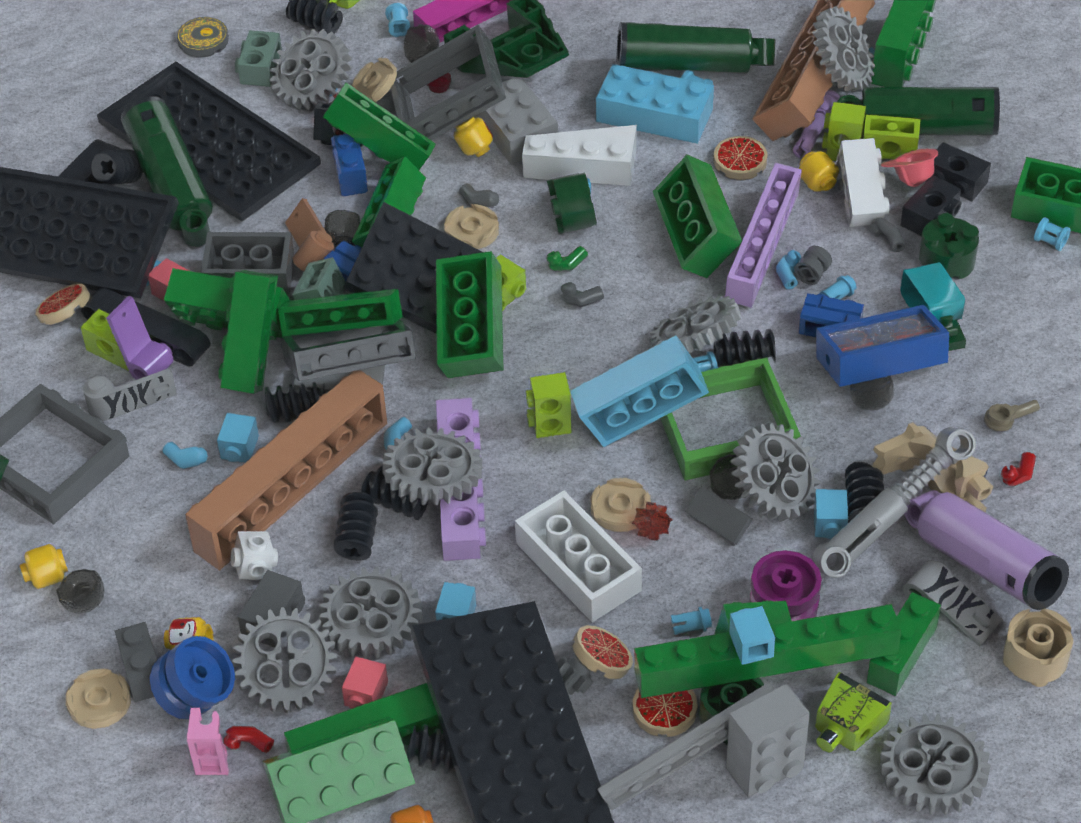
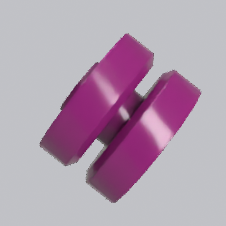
[749,550,822,621]

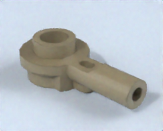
[984,400,1040,431]

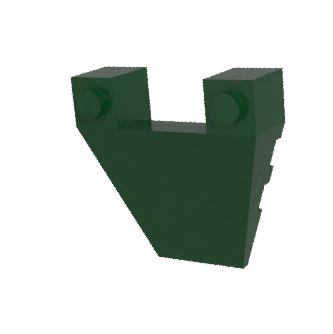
[443,0,569,78]

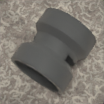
[794,245,832,285]

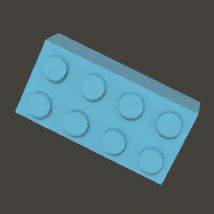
[596,64,714,144]
[570,335,709,447]

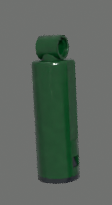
[616,22,776,74]
[837,87,1000,135]
[121,96,213,247]

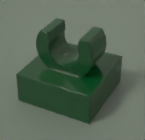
[939,315,966,351]

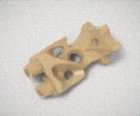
[872,422,993,512]

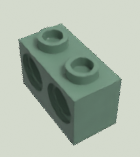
[235,30,282,87]
[292,257,346,300]

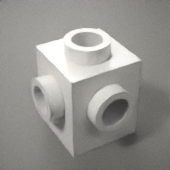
[231,531,278,580]

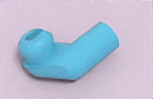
[776,250,802,290]
[383,417,412,450]
[162,442,208,469]

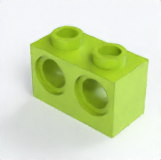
[525,372,572,438]

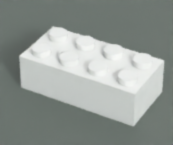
[515,490,642,623]

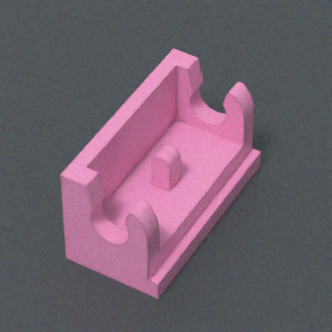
[187,708,229,775]

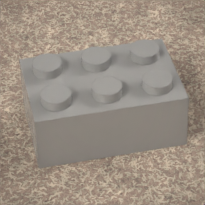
[474,77,558,165]
[726,684,810,798]

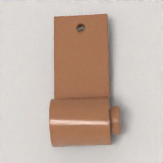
[285,198,334,272]

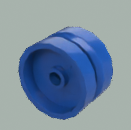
[149,636,235,720]

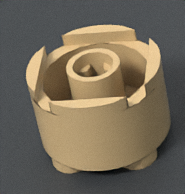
[1003,609,1073,687]

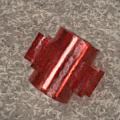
[632,501,673,541]

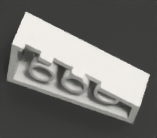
[522,125,637,186]

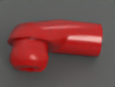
[1001,452,1036,486]
[223,726,274,753]

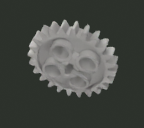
[812,6,875,93]
[270,29,352,110]
[649,295,741,354]
[731,422,821,522]
[383,428,482,505]
[319,567,422,659]
[232,607,338,713]
[880,714,991,815]

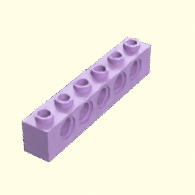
[725,163,802,308]
[436,398,486,561]

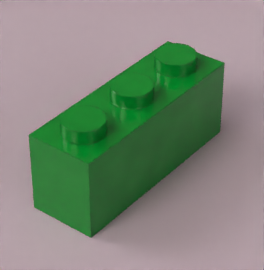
[867,592,941,696]

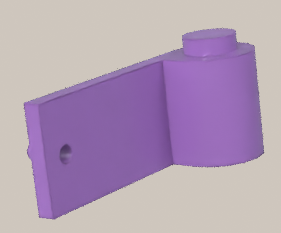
[106,296,174,380]

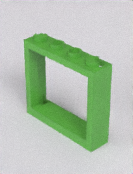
[660,358,801,481]

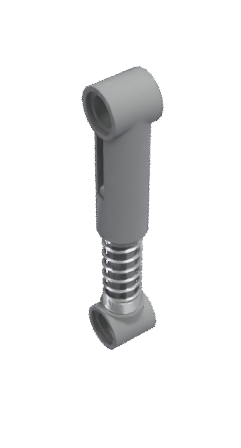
[812,427,976,578]

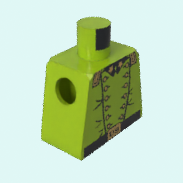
[815,672,892,753]

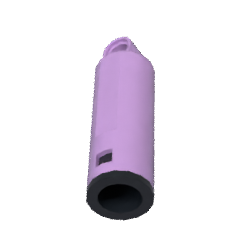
[904,490,1069,610]

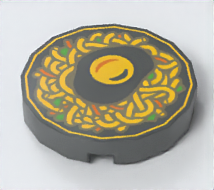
[177,17,229,57]

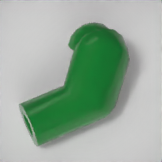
[546,246,588,271]

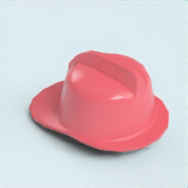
[881,149,938,187]

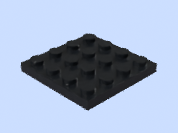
[343,202,482,334]

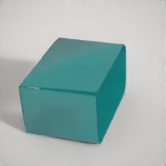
[900,262,966,321]

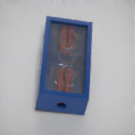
[816,305,949,387]

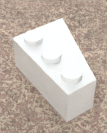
[836,138,889,227]

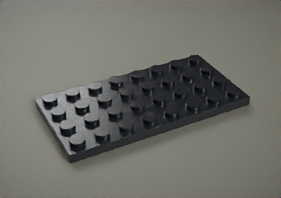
[97,61,321,221]
[0,167,179,299]
[410,601,614,823]

